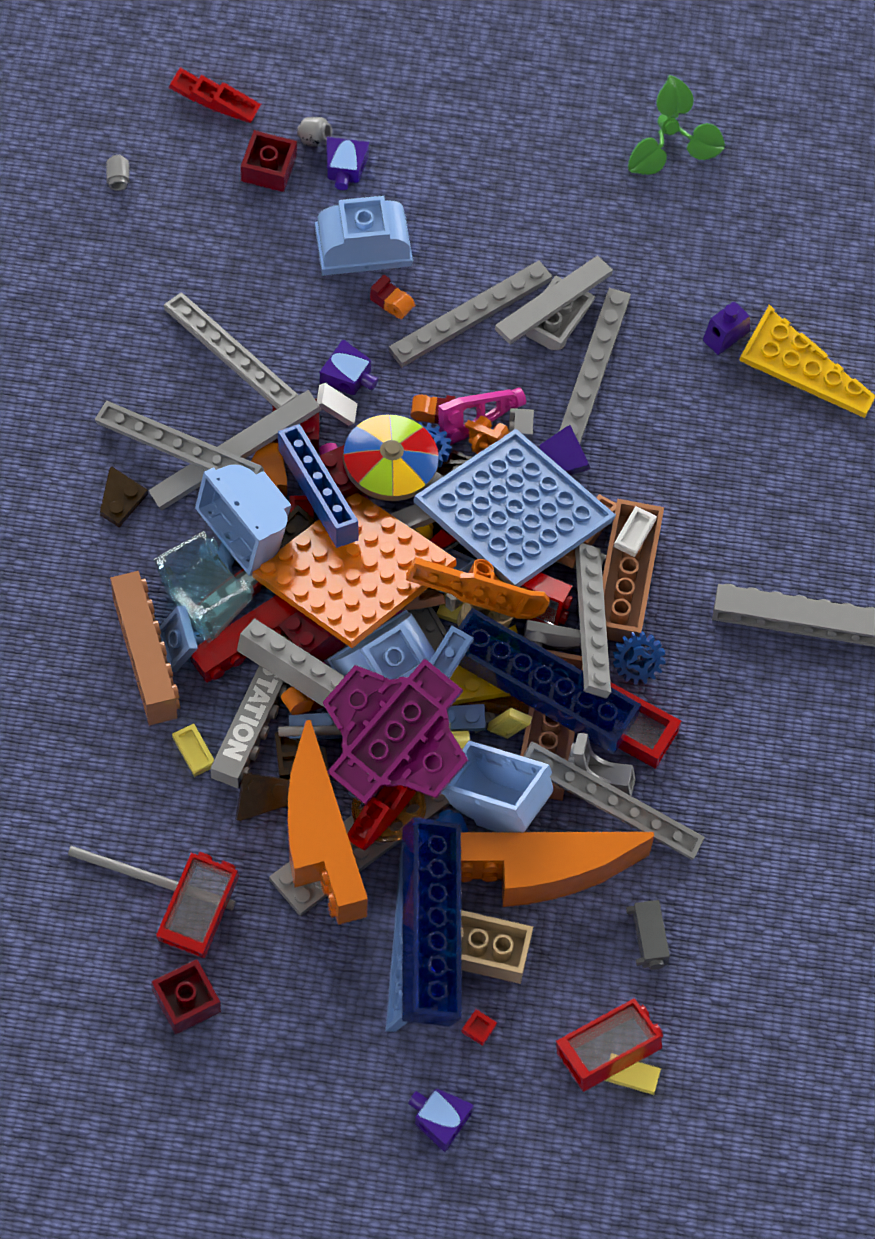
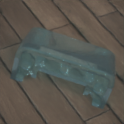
[154,531,254,643]

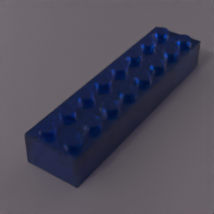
[458,608,641,755]
[402,817,462,1027]

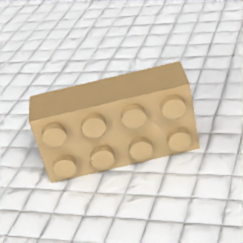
[422,904,533,984]

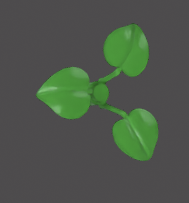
[628,75,725,175]

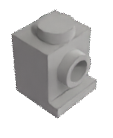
[509,408,534,442]

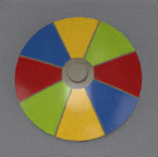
[343,415,439,501]

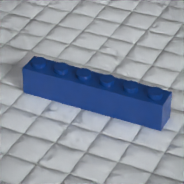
[278,424,359,548]

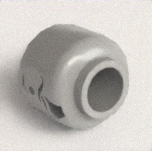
[297,117,332,146]

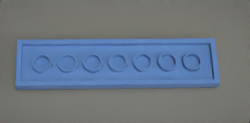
[386,826,430,1032]

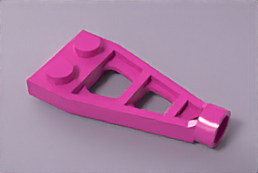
[438,387,526,445]

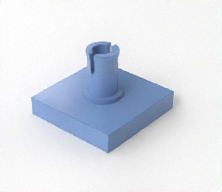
[159,606,206,672]

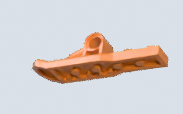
[406,557,550,619]

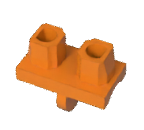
[464,415,509,454]

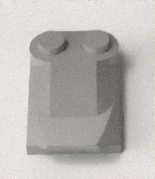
[525,276,595,350]
[522,620,582,652]

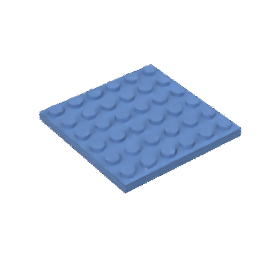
[414,429,616,587]

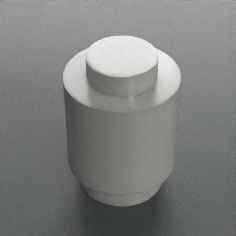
[106,155,129,190]

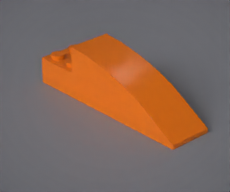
[288,720,368,925]
[451,832,654,907]

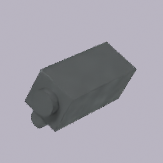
[626,900,670,970]

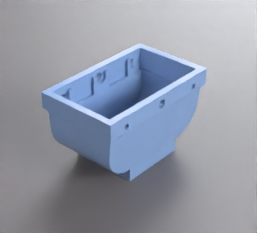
[315,196,413,276]
[195,465,291,576]
[324,610,435,680]
[441,741,553,833]

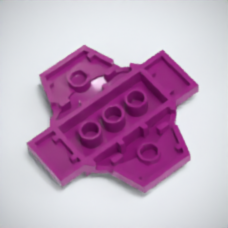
[322,658,469,805]

